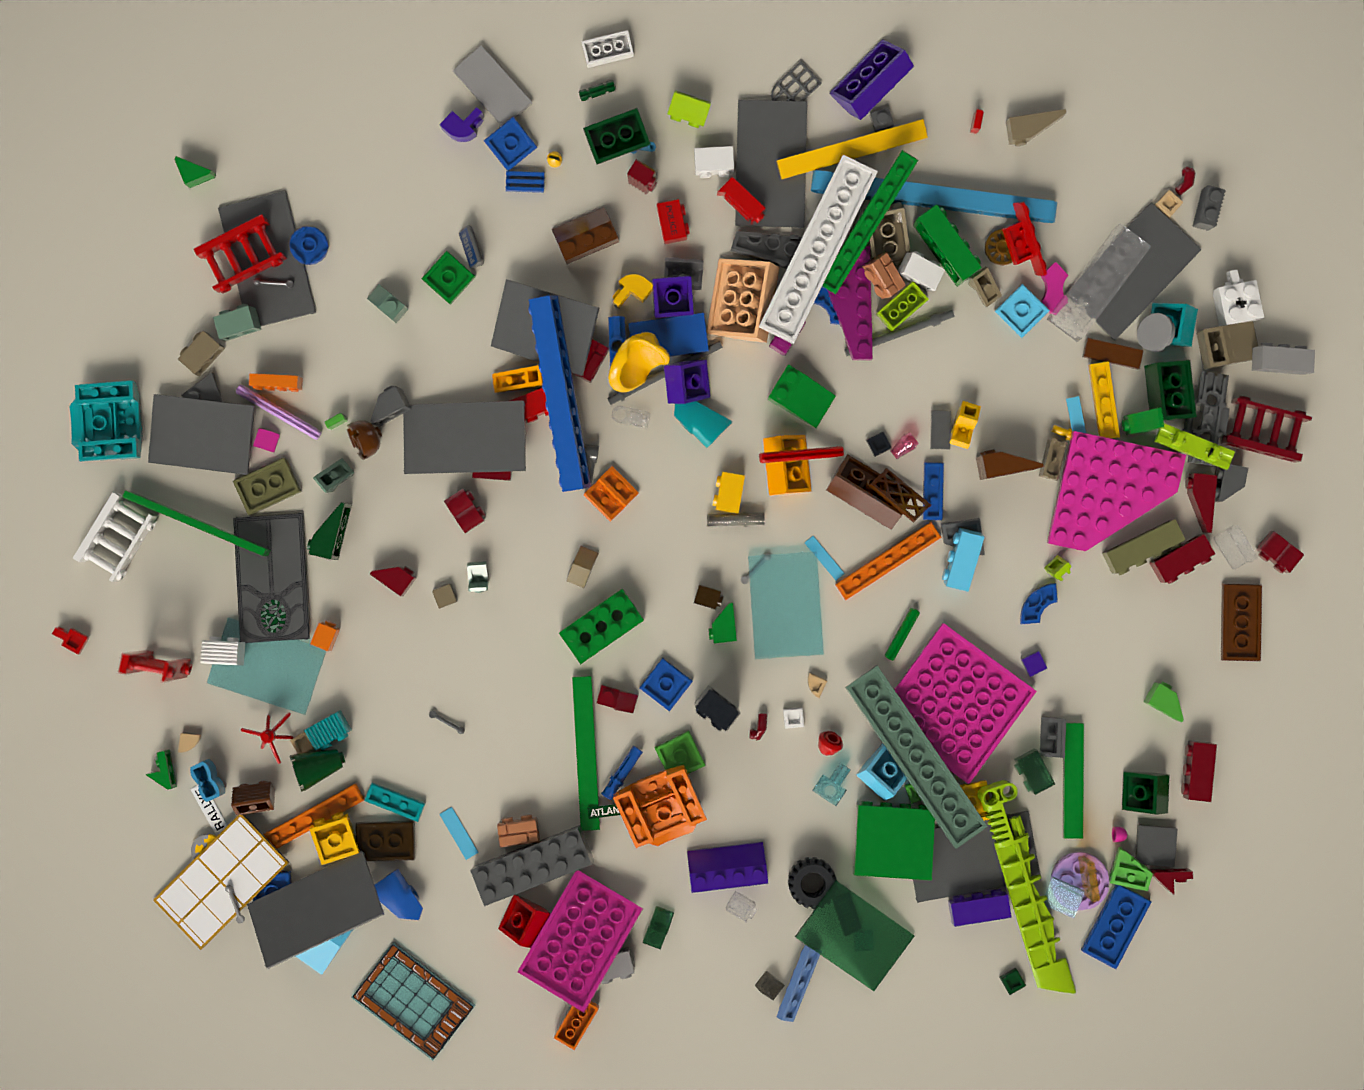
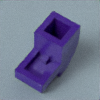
[439,107,484,142]

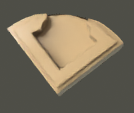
[808,673,827,698]
[178,733,201,753]

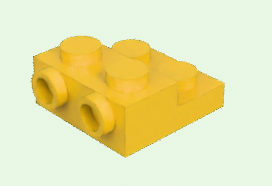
[309,812,359,865]

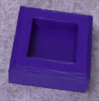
[1021,651,1048,677]

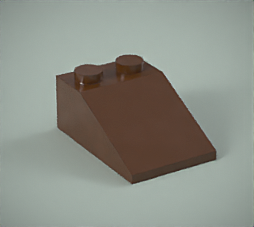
[976,449,1044,480]

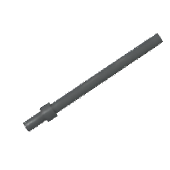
[844,310,955,356]

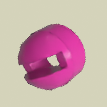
[1112,827,1128,842]

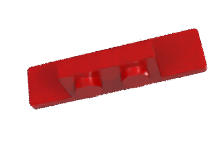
[1002,202,1047,276]

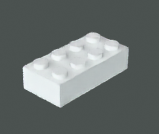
[582,30,634,68]

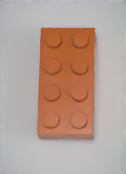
[249,373,303,392]
[554,1001,599,1050]

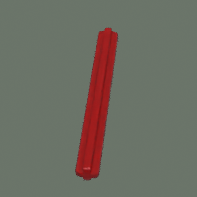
[759,446,844,463]

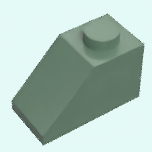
[367,284,408,323]

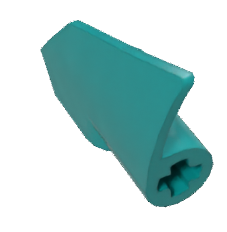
[674,401,732,448]

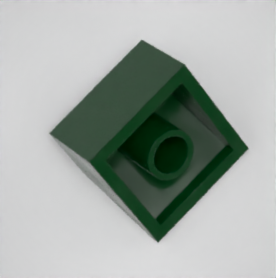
[1122,771,1170,815]

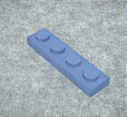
[776,945,822,1022]

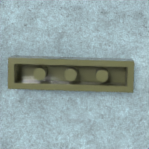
[1102,519,1186,575]

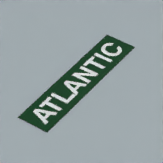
[587,804,620,819]

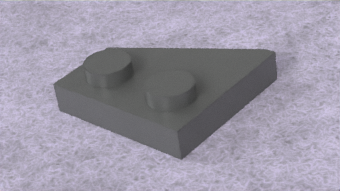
[941,518,985,555]

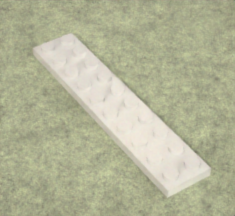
[759,155,878,344]

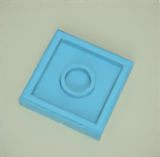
[995,284,1050,338]

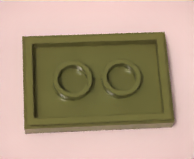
[233,457,302,516]

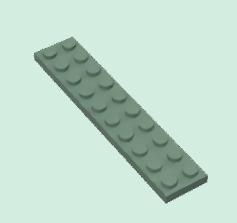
[845,665,988,849]

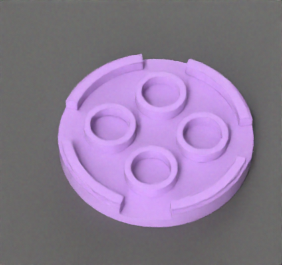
[1051,852,1109,910]

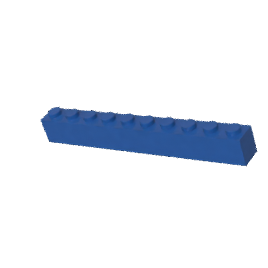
[528,295,591,492]

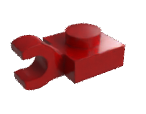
[52,627,90,655]

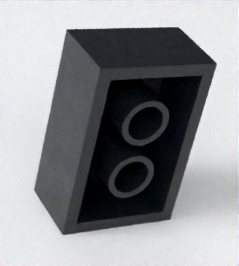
[695,685,740,731]

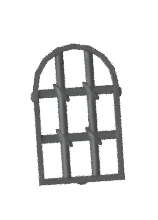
[771,61,822,101]

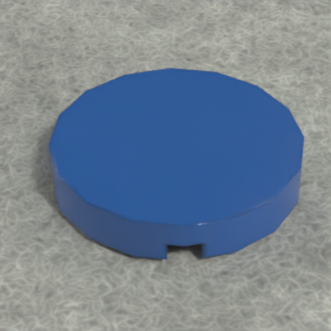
[290,226,328,265]

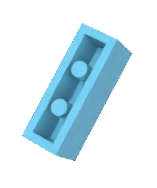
[942,528,985,592]

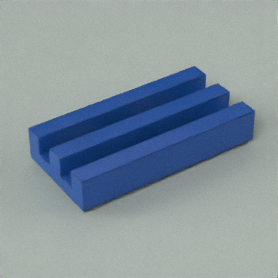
[505,171,545,193]

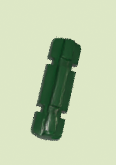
[579,80,616,101]

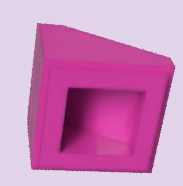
[253,428,280,453]

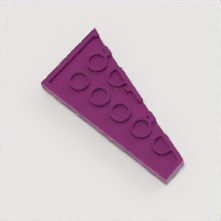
[827,246,873,361]

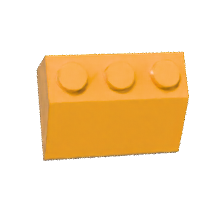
[763,435,812,496]

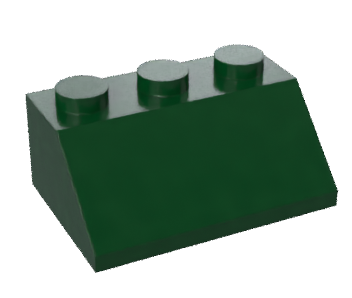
[583,108,651,165]
[1144,360,1197,422]

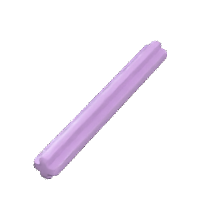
[236,385,322,440]

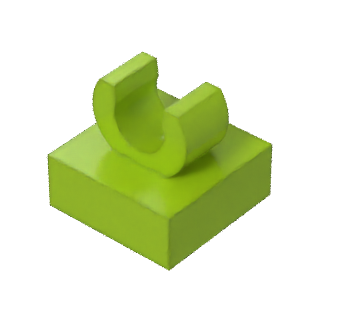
[1044,555,1072,581]

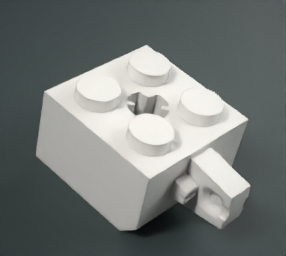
[1213,270,1264,326]

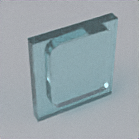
[1043,877,1085,918]

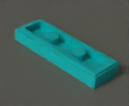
[364,782,426,822]

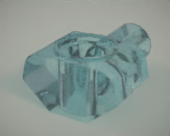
[812,763,851,806]

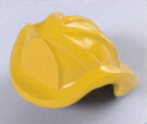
[608,332,670,392]

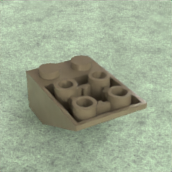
[1196,321,1258,370]

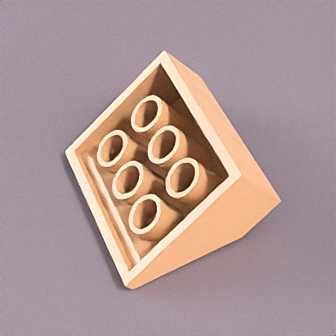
[707,258,780,343]

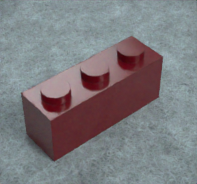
[1149,534,1216,584]
[1181,740,1217,802]

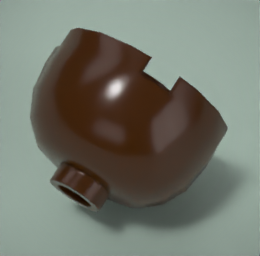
[347,420,382,460]

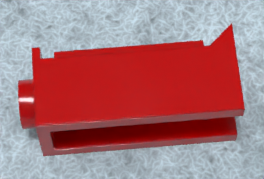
[717,177,766,225]

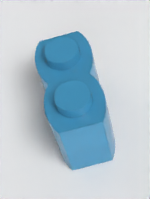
[190,759,225,802]

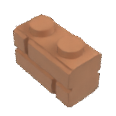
[863,252,906,299]
[497,814,540,848]

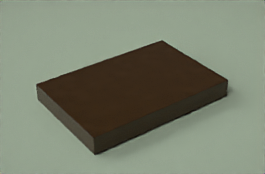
[356,821,415,862]

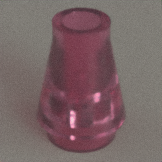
[890,432,919,459]

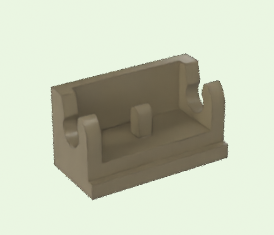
[1039,438,1067,481]

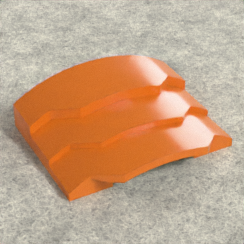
[613,765,707,848]

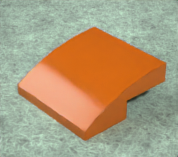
[584,466,639,522]

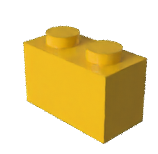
[713,472,745,514]

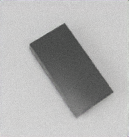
[930,410,951,450]

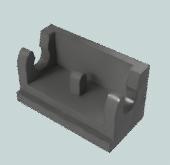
[1040,717,1066,758]

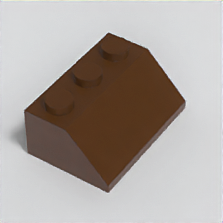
[551,207,619,265]

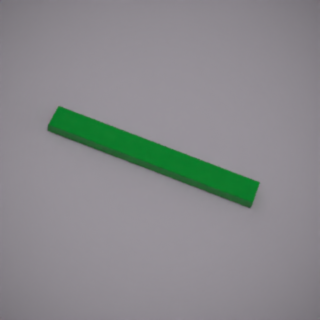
[822,150,919,294]
[123,490,271,556]
[572,676,600,831]

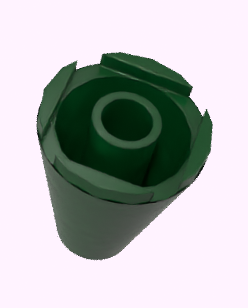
[289,749,346,792]

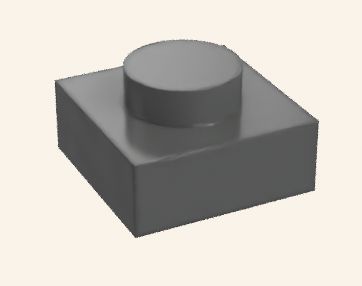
[869,107,894,133]

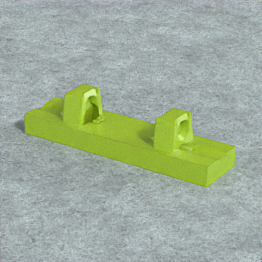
[1154,423,1235,470]

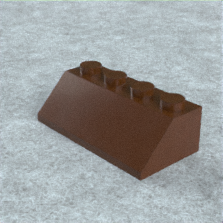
[826,454,910,530]

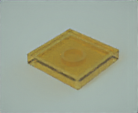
[1078,856,1100,902]

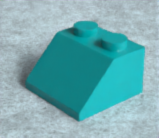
[1151,303,1198,347]

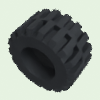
[788,857,837,909]

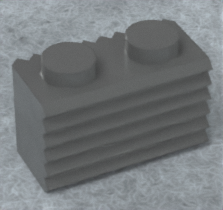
[1193,185,1226,231]

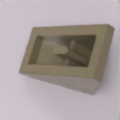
[567,546,599,588]

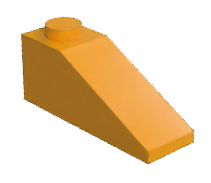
[492,365,543,393]

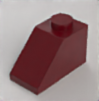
[370,566,417,597]

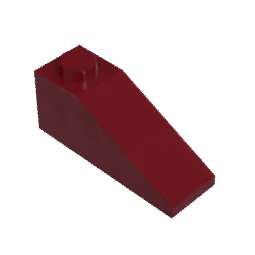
[1185,473,1217,533]

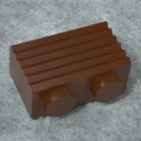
[231,781,275,816]

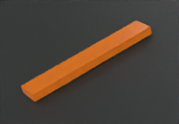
[835,522,942,600]
[263,783,365,848]

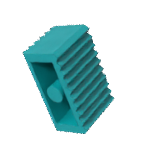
[304,710,352,751]

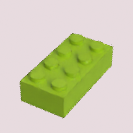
[876,281,929,332]

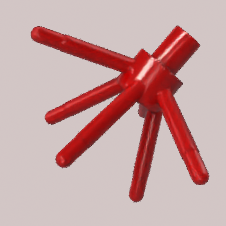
[241,712,293,764]

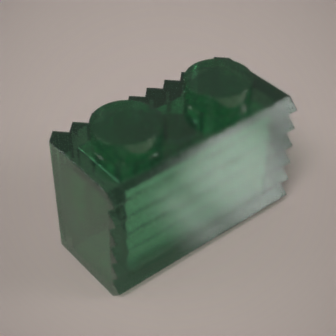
[1014,748,1055,795]

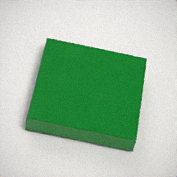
[421,251,476,305]

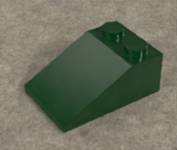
[307,502,352,560]

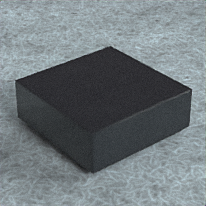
[866,431,892,457]

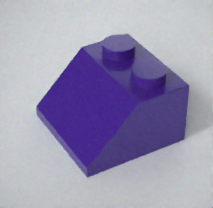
[652,276,694,318]
[664,360,710,404]

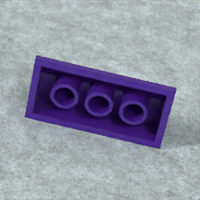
[829,39,914,120]
[687,842,769,893]

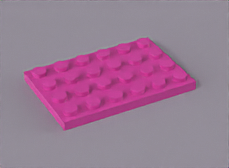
[517,870,643,1012]

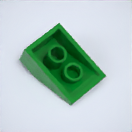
[767,365,836,429]

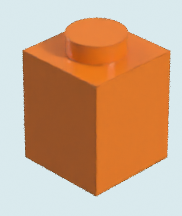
[310,620,340,651]

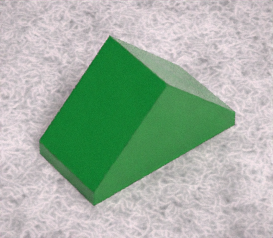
[174,156,216,188]

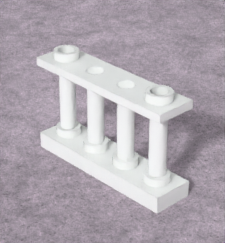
[73,492,158,582]

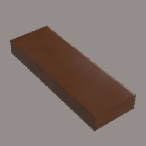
[1082,338,1144,370]

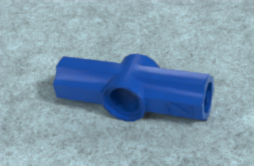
[608,316,626,367]

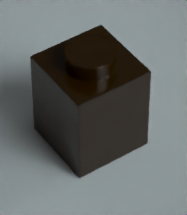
[694,585,724,610]

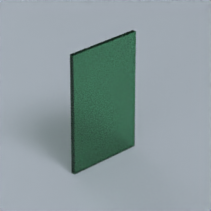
[795,880,915,991]

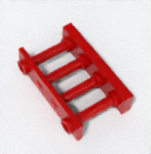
[193,214,287,293]
[118,650,192,682]

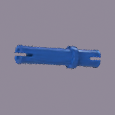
[601,745,643,800]

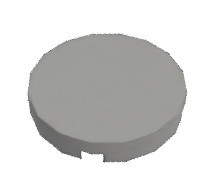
[1137,313,1175,352]

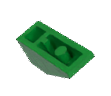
[1122,408,1164,435]

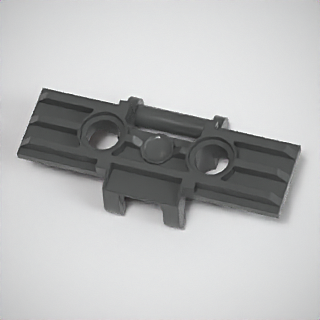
[1182,371,1230,466]

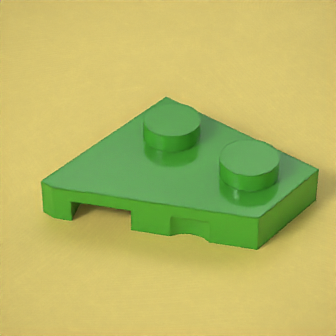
[1109,847,1153,891]

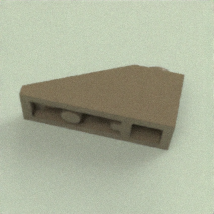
[1006,109,1067,146]

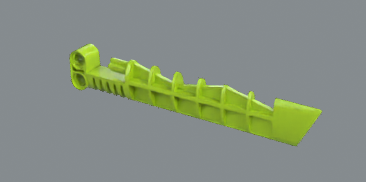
[977,780,1076,994]

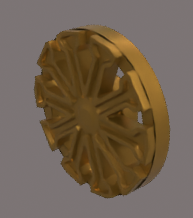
[985,229,1012,266]

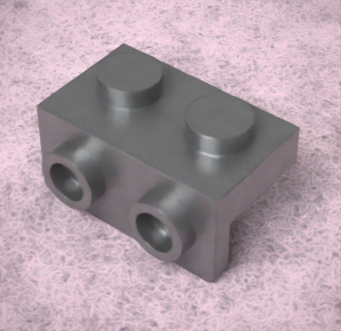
[664,257,703,290]

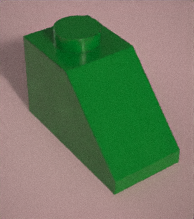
[708,603,737,644]

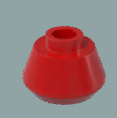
[818,731,843,756]

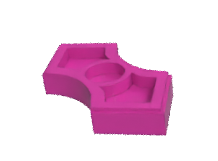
[1041,262,1069,316]

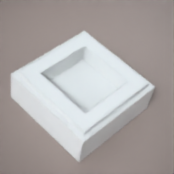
[783,707,804,729]

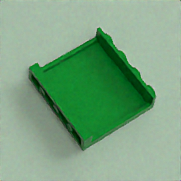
[853,801,935,881]

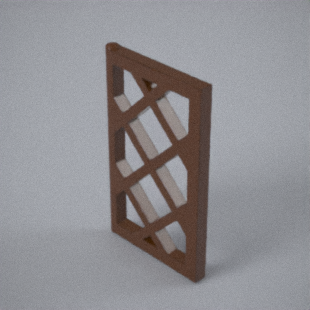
[869,468,931,523]

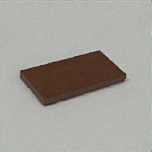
[1221,584,1262,661]

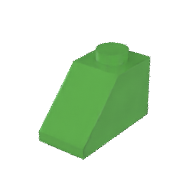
[1144,681,1184,722]

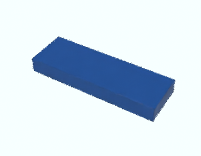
[923,462,944,520]

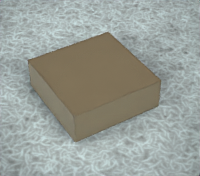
[432,584,457,609]

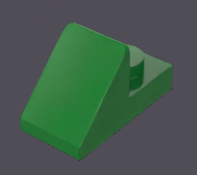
[146,749,177,790]

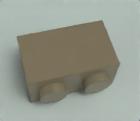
[178,331,225,377]

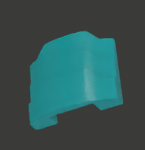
[69,380,142,462]

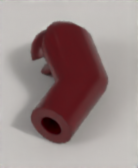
[1175,166,1196,196]
[749,713,768,741]

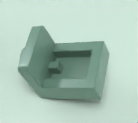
[467,561,489,593]

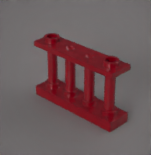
[1221,396,1312,463]

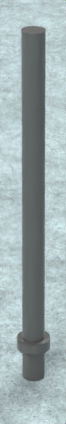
[607,341,723,405]

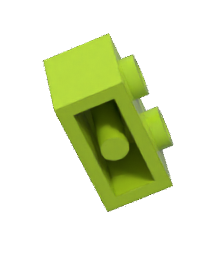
[667,90,711,128]

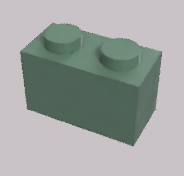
[213,304,262,341]

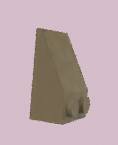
[863,202,910,266]

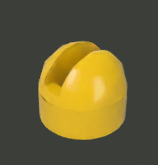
[547,151,562,168]

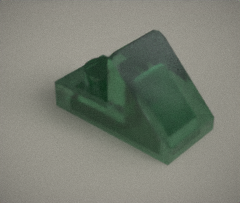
[643,906,674,950]

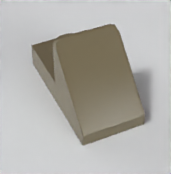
[969,267,1002,307]

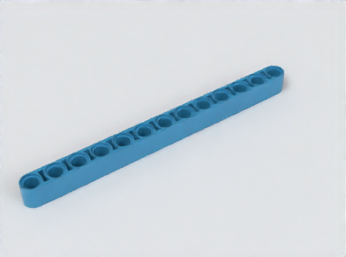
[811,171,1057,223]

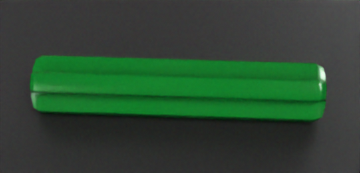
[885,608,920,661]

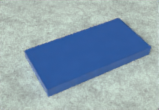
[628,313,709,357]
[1081,884,1152,969]

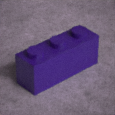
[948,889,1012,927]

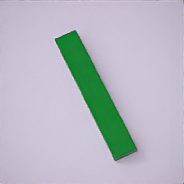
[1063,723,1084,839]

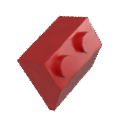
[498,894,551,948]

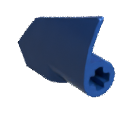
[374,869,423,920]

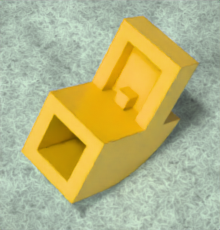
[612,274,653,309]
[950,401,981,449]

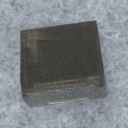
[755,971,785,1000]

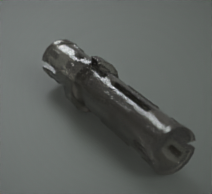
[707,512,765,527]

